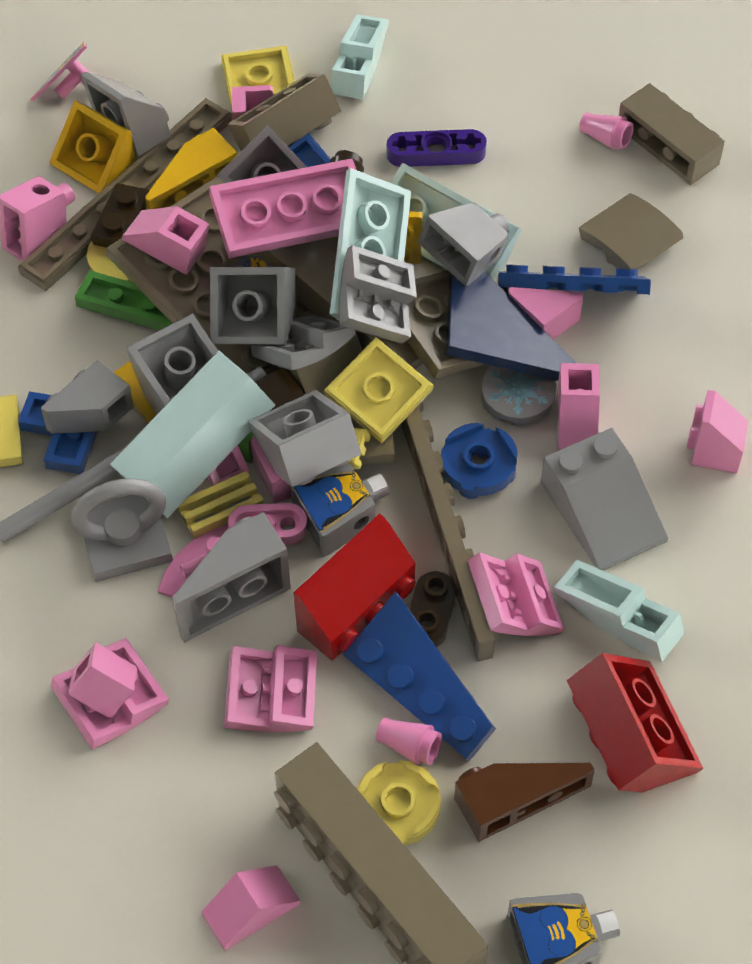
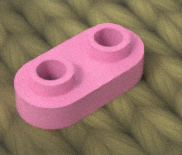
[228,503,308,545]

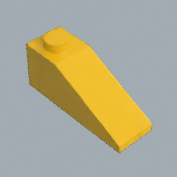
[145,127,238,210]

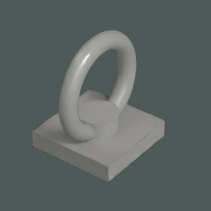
[71,479,173,582]

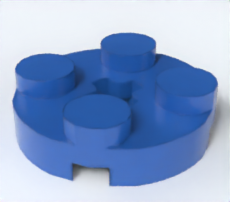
[441,423,518,499]

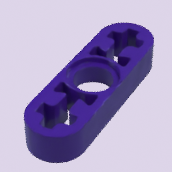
[386,129,487,167]

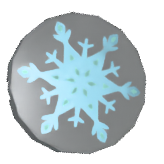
[481,366,557,426]

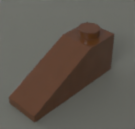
[454,762,595,842]

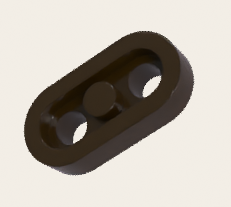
[410,571,456,647]

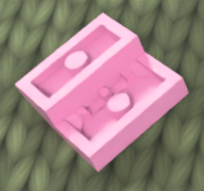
[467,552,565,636]
[51,638,169,750]
[224,645,317,732]

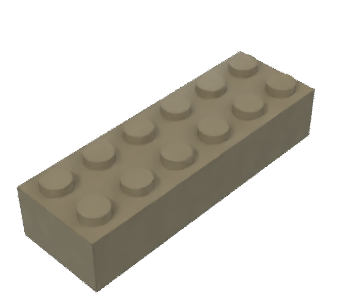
[274,742,488,964]

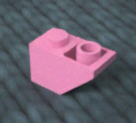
[122,206,209,275]
[557,363,600,451]
[687,390,748,473]

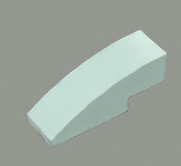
[331,14,388,100]
[554,560,685,662]

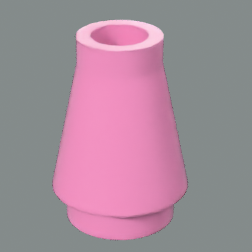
[579,112,633,150]
[376,717,442,766]

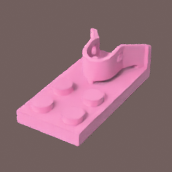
[209,158,356,258]

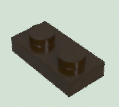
[91,183,150,248]

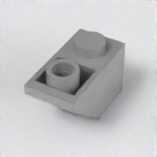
[41,360,134,434]

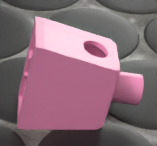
[0,177,76,261]

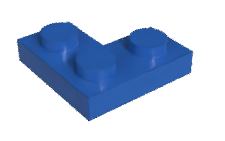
[18,391,98,474]

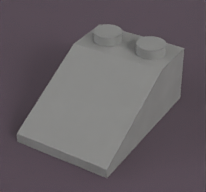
[541,428,668,571]
[172,512,291,643]

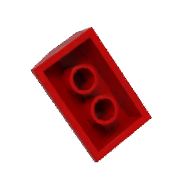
[293,513,416,661]
[566,653,704,793]

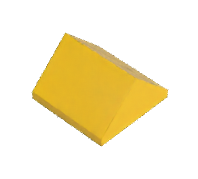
[49,100,136,194]

